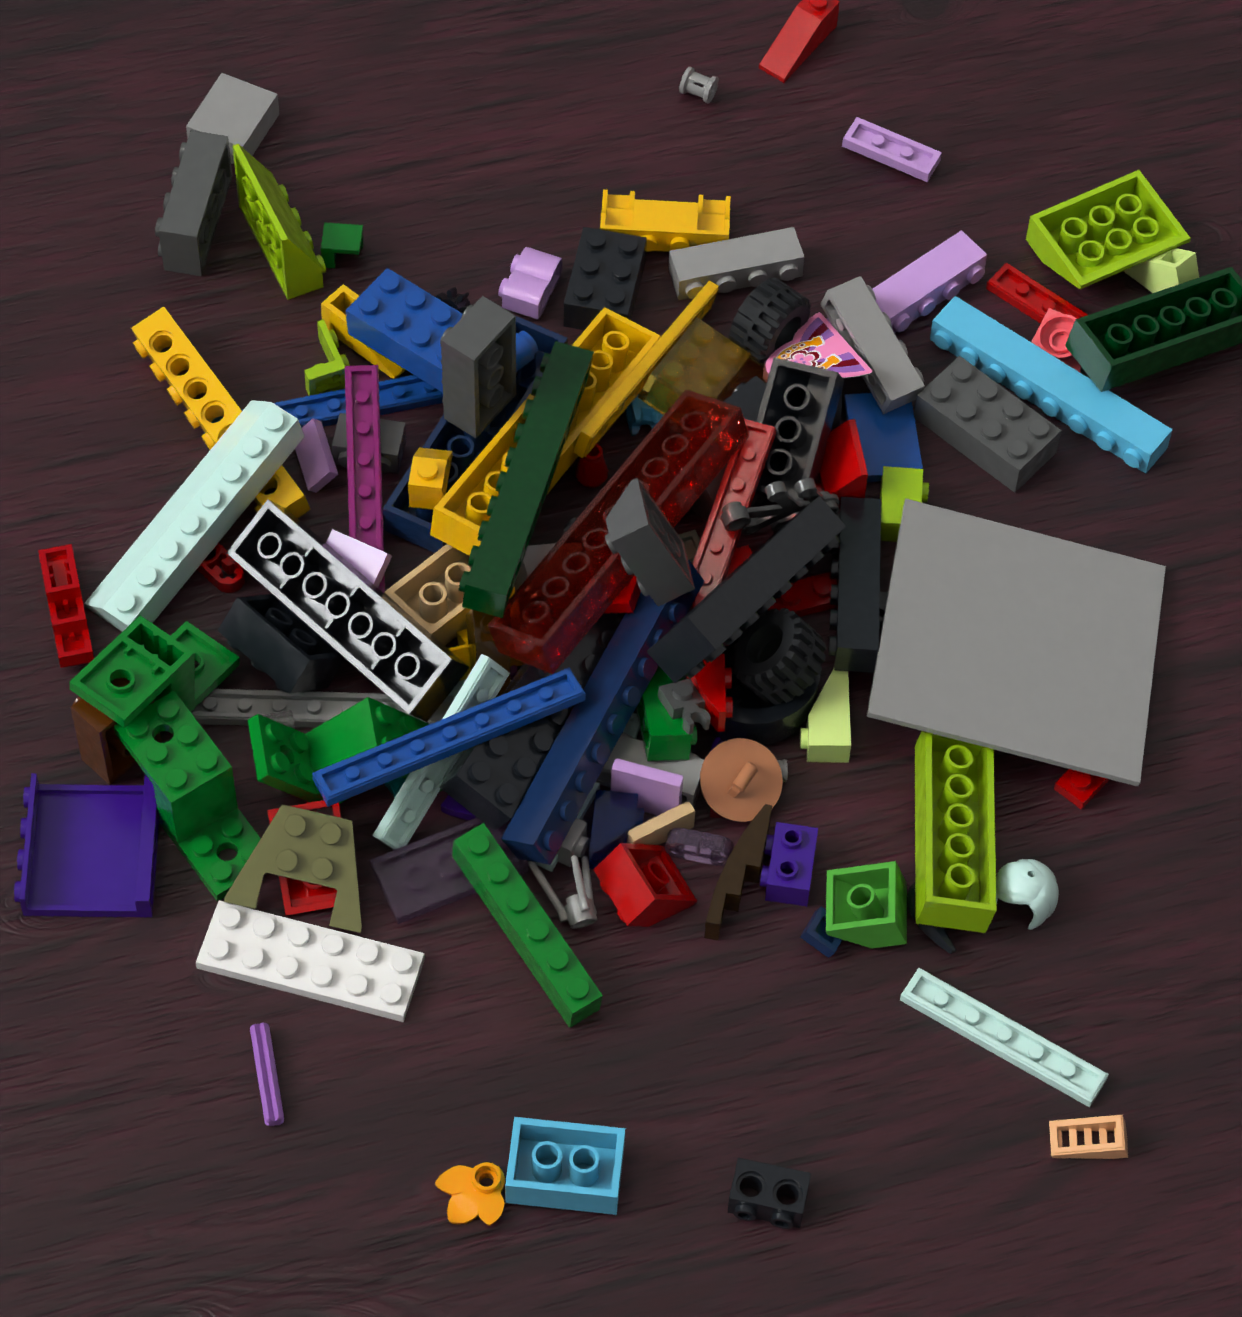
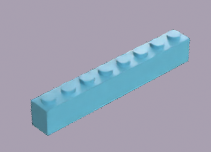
[930,296,1173,474]

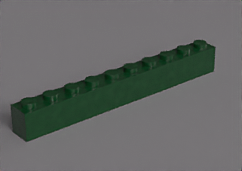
[459,341,594,618]

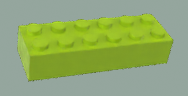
[915,731,997,933]

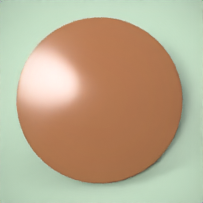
[700,738,783,822]

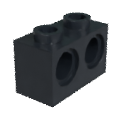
[727,1157,811,1229]

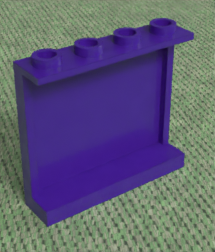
[14,773,160,918]

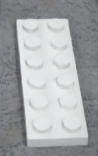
[196,900,425,1022]

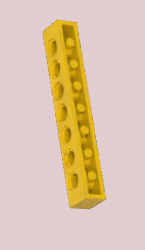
[131,307,311,518]

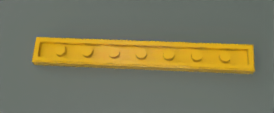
[573,280,719,458]

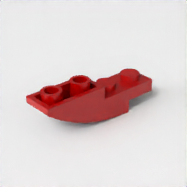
[685,597,733,732]

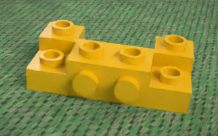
[600,189,731,252]

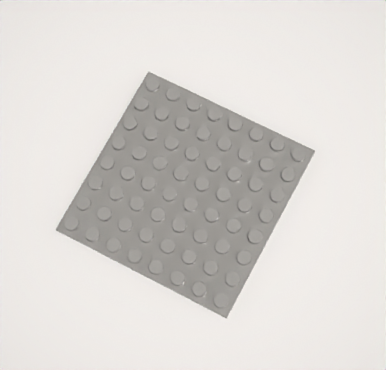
[867,498,1166,786]

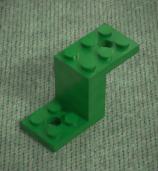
[69,615,240,728]
[114,691,261,902]
[248,697,442,804]

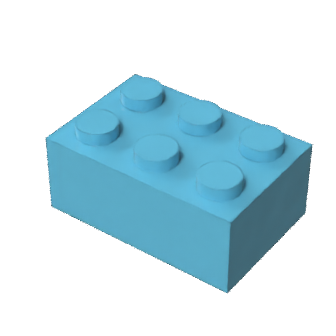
[505,1117,626,1215]

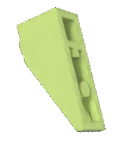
[1124,248,1199,293]
[800,669,851,763]

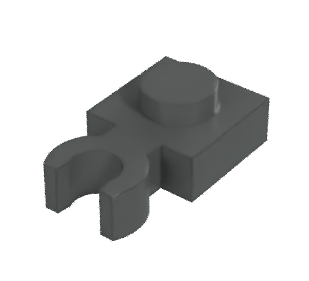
[657,679,711,734]

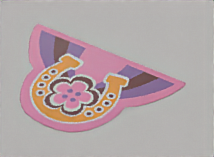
[765,312,873,378]

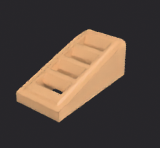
[1049,1114,1128,1159]

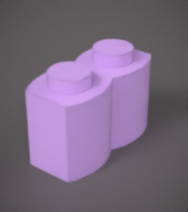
[498,247,562,319]

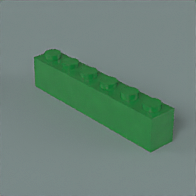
[452,823,603,1028]

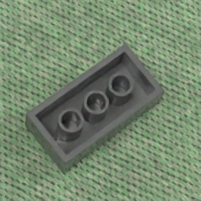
[155,130,233,276]
[440,296,516,438]
[914,356,1062,493]

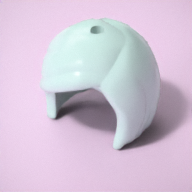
[996,859,1059,930]

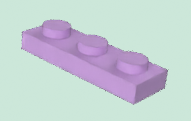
[842,117,942,182]

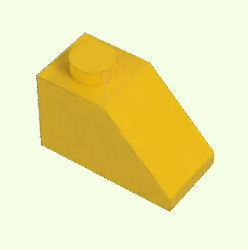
[408,447,453,510]

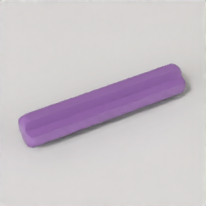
[250,1022,284,1126]

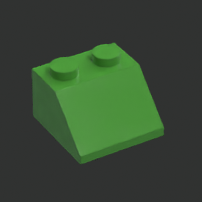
[826,861,907,949]

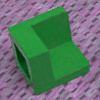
[321,222,364,269]

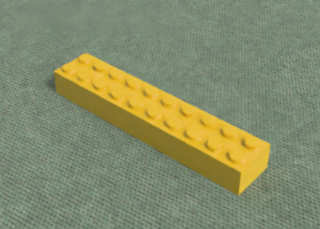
[430,307,661,556]

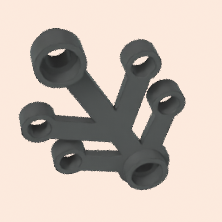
[721,478,840,535]

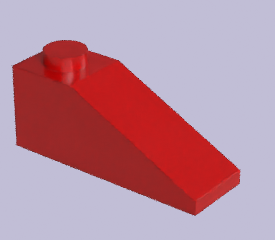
[759,0,840,83]

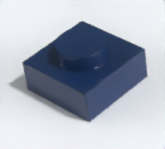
[800,906,842,958]

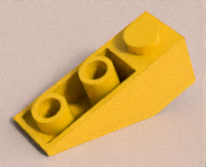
[321,284,405,379]

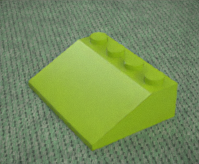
[232,144,326,300]
[1026,170,1191,290]

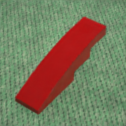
[38,544,94,668]

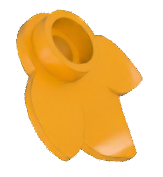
[435,1162,505,1226]

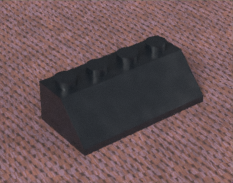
[755,357,844,502]

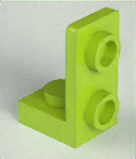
[304,319,350,396]

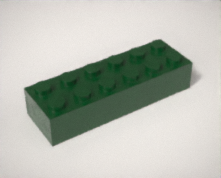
[1065,267,1242,392]

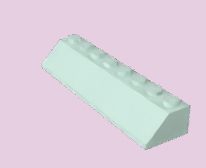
[84,400,305,632]

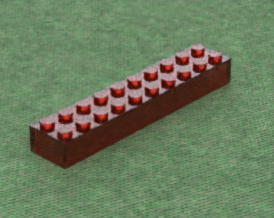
[488,389,749,674]

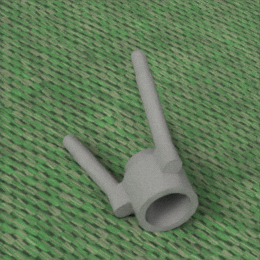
[528,855,597,929]

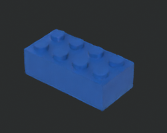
[345,268,462,392]

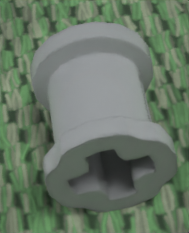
[679,66,719,104]

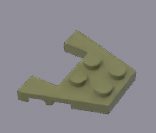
[224,804,362,933]

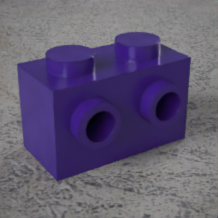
[760,822,818,907]

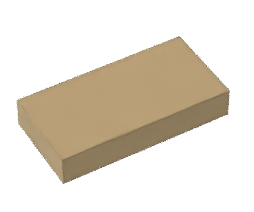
[627,801,695,845]

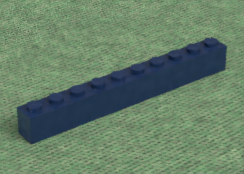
[501,560,704,865]

